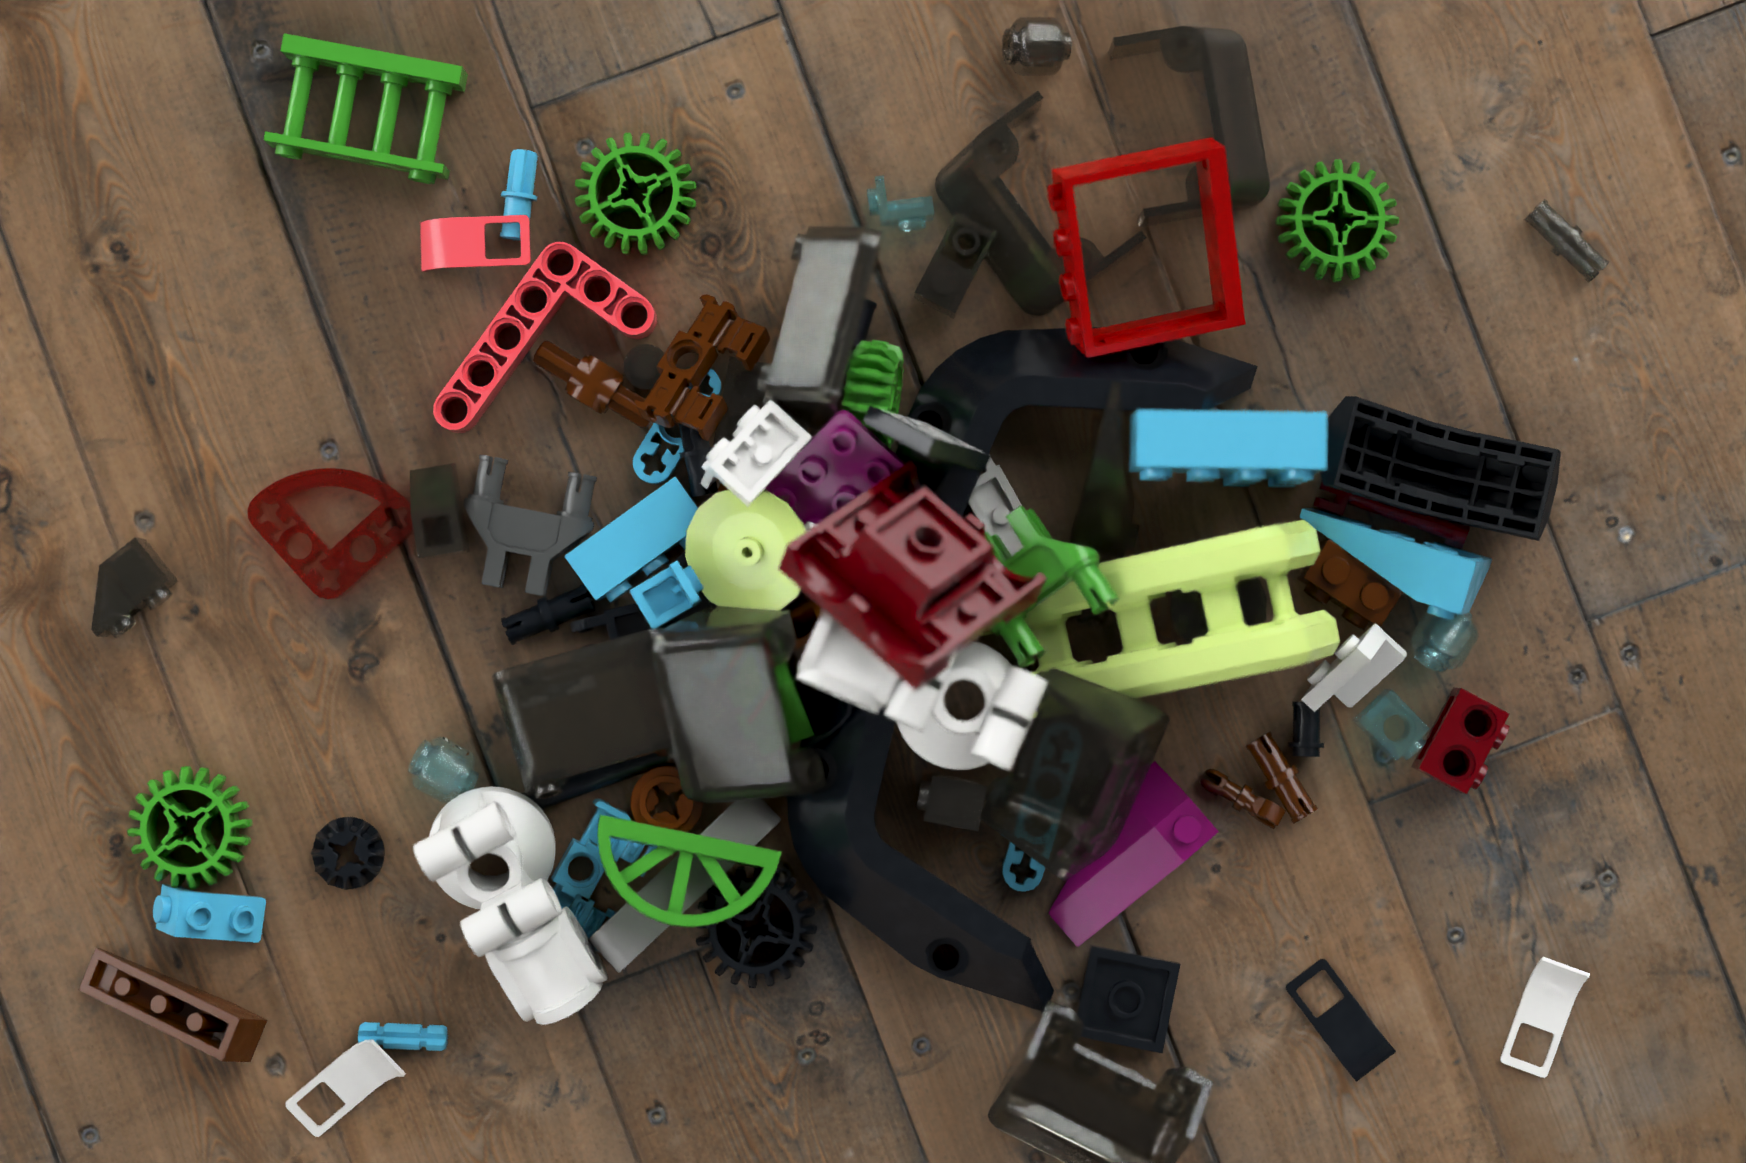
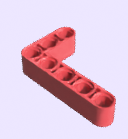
[433,242,657,433]

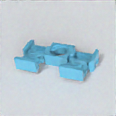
[551,798,657,951]

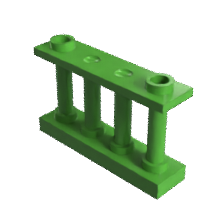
[264,33,468,184]

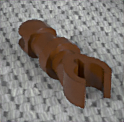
[1200,769,1286,829]

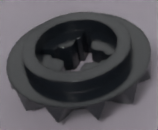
[311,817,385,890]

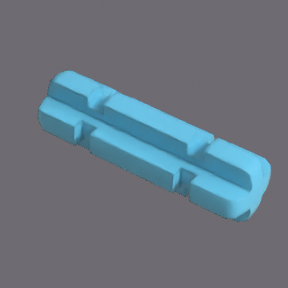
[358,1022,448,1051]

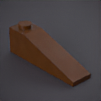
[79,948,267,1062]

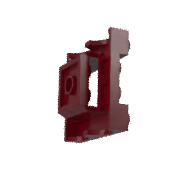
[778,461,1047,691]

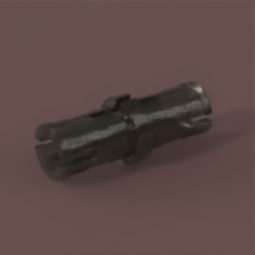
[1524,199,1609,283]

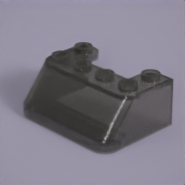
[988,1000,1214,1163]

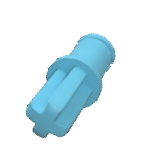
[499,149,538,241]

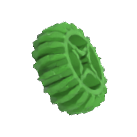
[575,133,697,255]
[1275,159,1399,283]
[842,340,904,449]
[127,766,253,889]

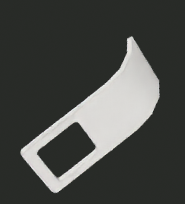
[1500,957,1590,1078]
[285,1039,406,1137]

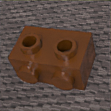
[1297,539,1403,631]

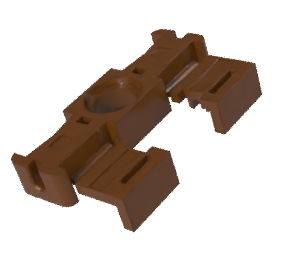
[635,294,771,441]

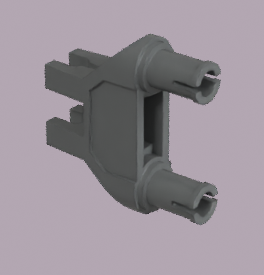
[463,454,597,596]

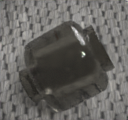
[1002,17,1072,76]

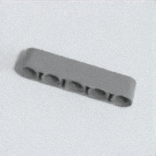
[588,787,782,973]

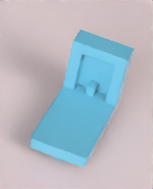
[153,884,266,943]

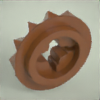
[631,766,703,832]

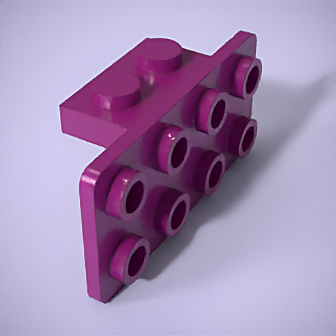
[764,410,906,525]

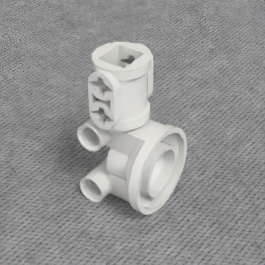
[796,609,1048,770]
[413,787,608,1025]

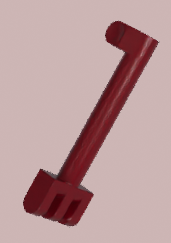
[1313,481,1470,550]

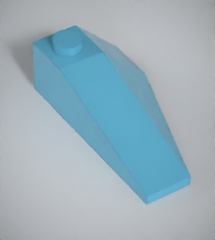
[1300,508,1492,620]

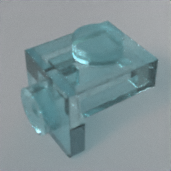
[867,175,934,231]

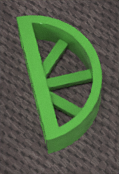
[597,815,782,927]

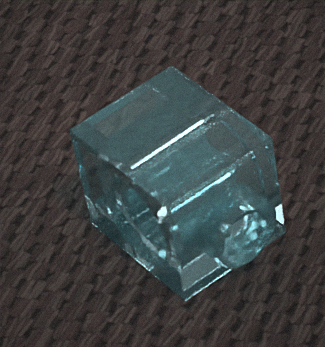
[1353,689,1429,760]

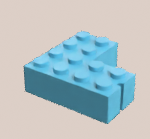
[1129,410,1327,488]

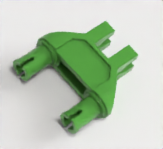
[985,506,1119,667]

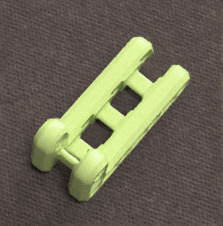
[981,520,1340,719]

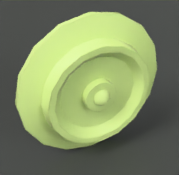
[685,489,806,618]

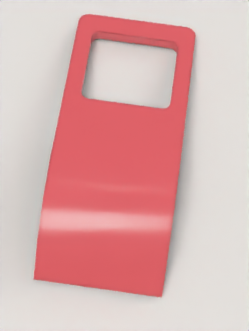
[420,215,531,272]

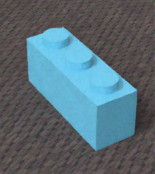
[564,477,698,603]

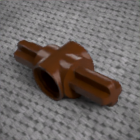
[533,341,655,428]

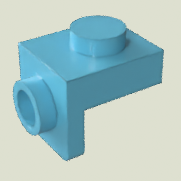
[629,561,704,631]

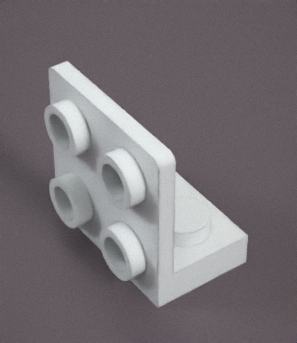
[700,400,812,507]

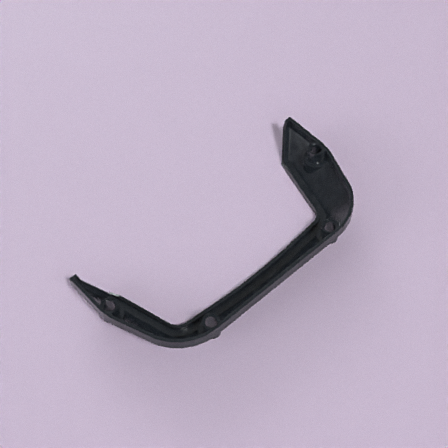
[787,327,1258,1013]

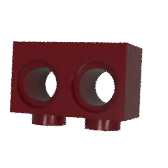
[1411,687,1510,794]

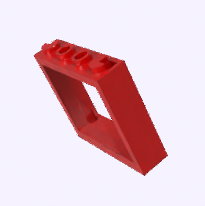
[1047,137,1246,358]

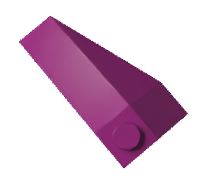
[1048,761,1219,947]

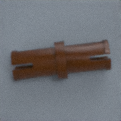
[1245,731,1318,824]

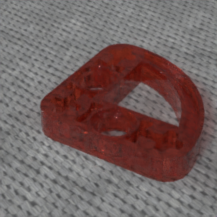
[247,468,419,600]

